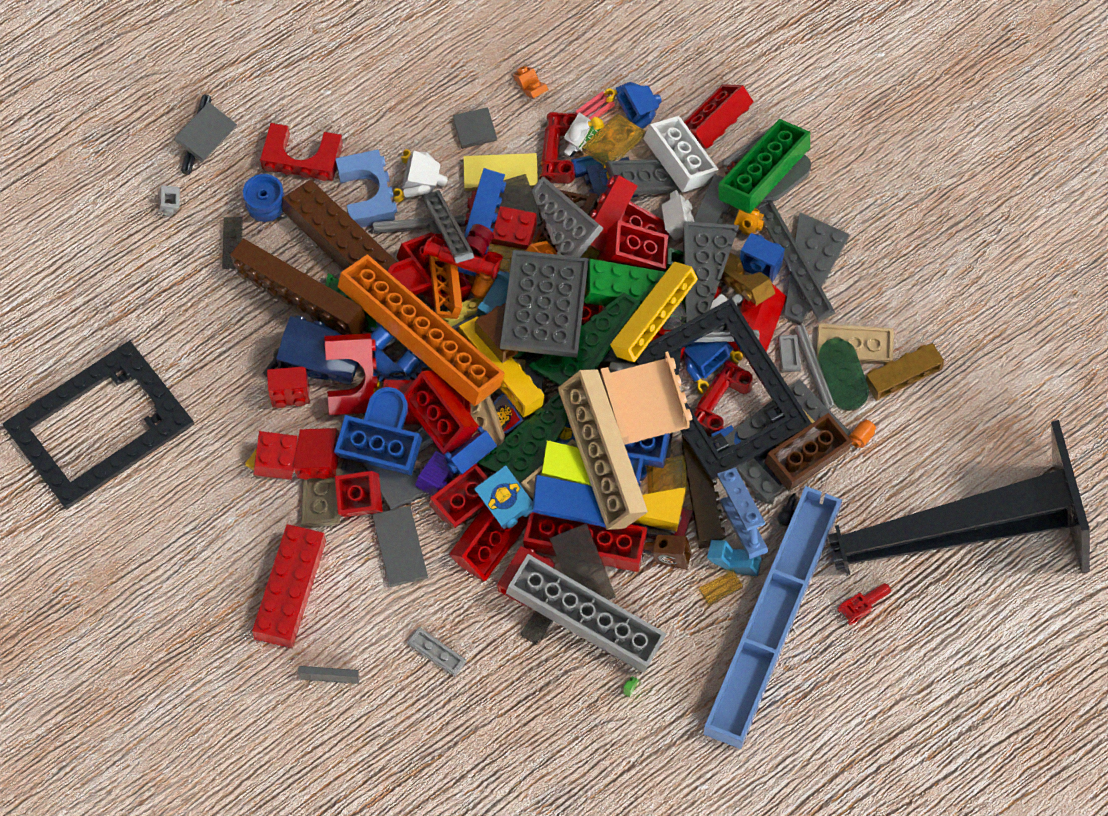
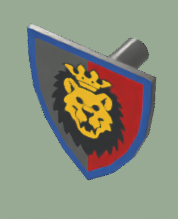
[493,393,523,434]

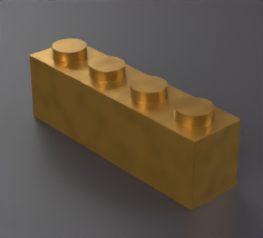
[865,343,944,401]

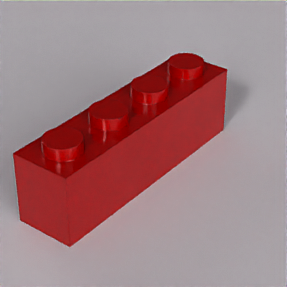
[589,175,638,252]

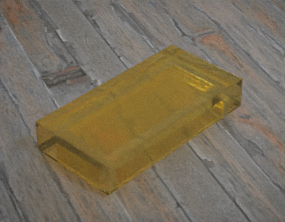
[699,570,743,606]

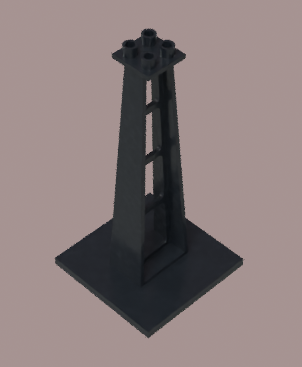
[828,420,1090,575]

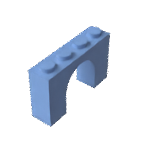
[335,149,398,227]

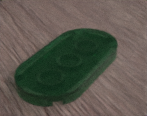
[818,338,869,411]

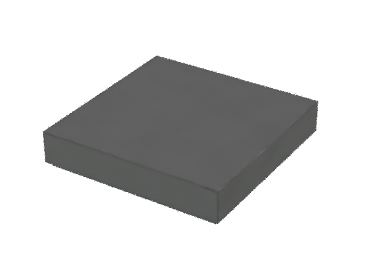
[453,107,497,149]

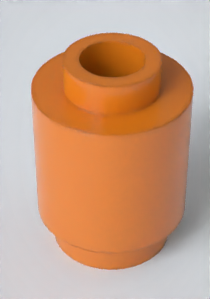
[471,273,494,299]
[849,419,876,448]

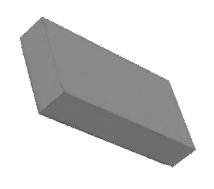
[778,335,801,373]

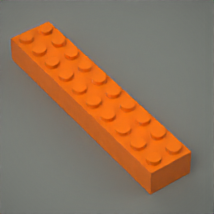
[338,254,505,406]

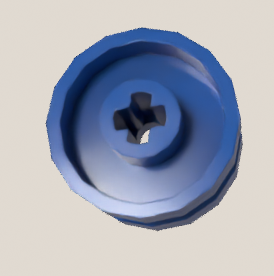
[243,174,285,222]

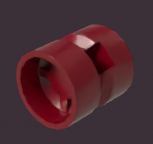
[465,224,494,257]

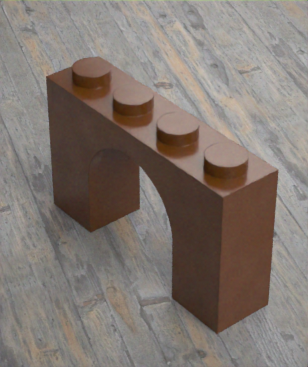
[475,303,518,363]

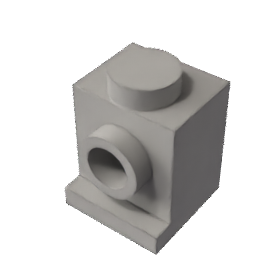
[158,185,180,216]

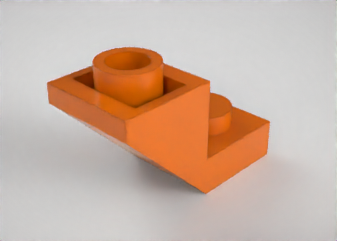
[512,66,549,98]

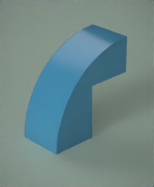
[707,540,762,576]

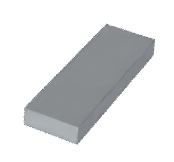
[407,627,467,677]

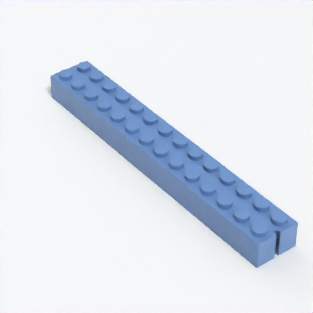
[703,486,842,749]

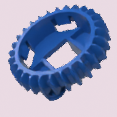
[366,322,428,382]

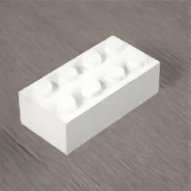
[643,116,718,193]

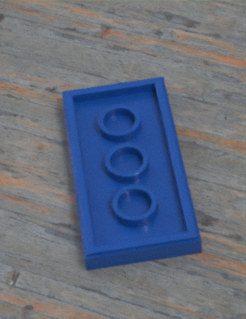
[532,475,606,527]

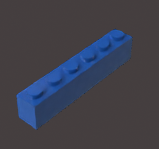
[458,168,506,277]

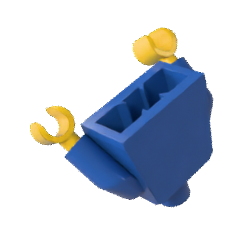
[604,82,662,140]
[684,342,743,394]

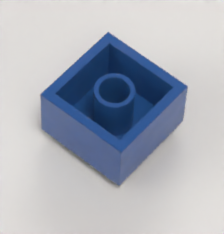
[740,233,785,283]

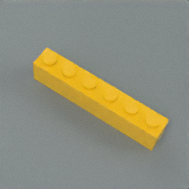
[610,262,698,362]
[458,316,544,417]

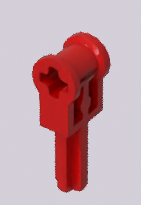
[837,583,891,626]

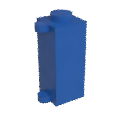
[444,426,497,474]

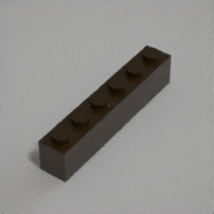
[681,435,726,549]

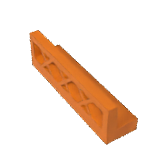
[429,256,462,319]

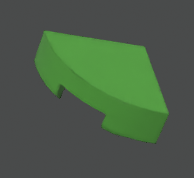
[623,676,639,697]

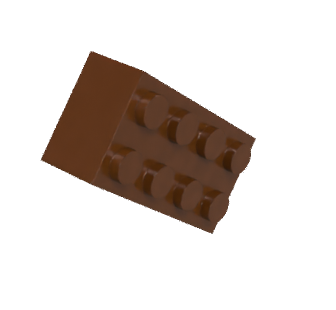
[765,413,853,492]

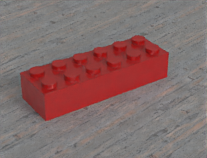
[523,512,647,572]
[252,524,326,649]

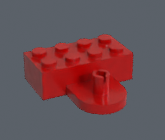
[388,232,472,307]

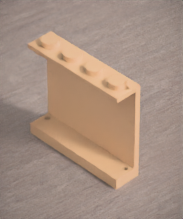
[601,352,692,445]

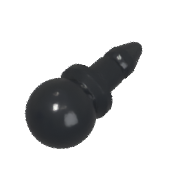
[777,493,796,526]

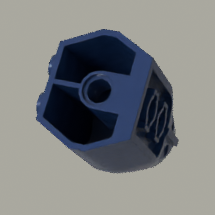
[276,315,359,385]

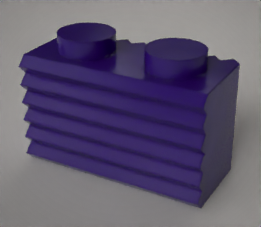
[415,451,455,496]

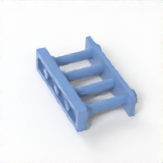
[717,467,768,559]

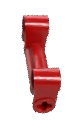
[539,112,577,184]
[423,233,503,279]
[694,361,753,437]

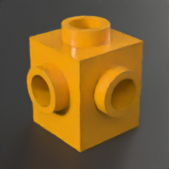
[734,208,764,235]

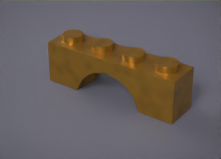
[720,252,775,305]

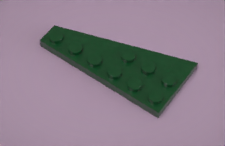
[528,293,641,386]
[477,392,569,483]

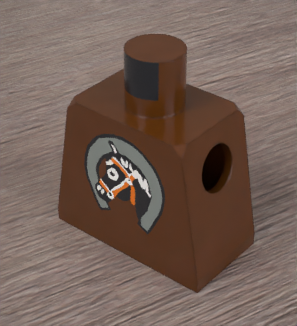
[644,535,692,570]

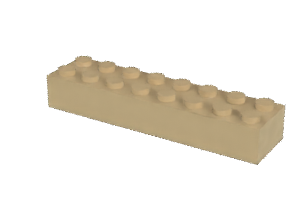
[558,370,648,530]

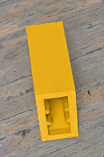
[634,488,686,532]

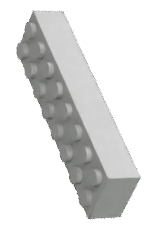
[506,554,667,673]

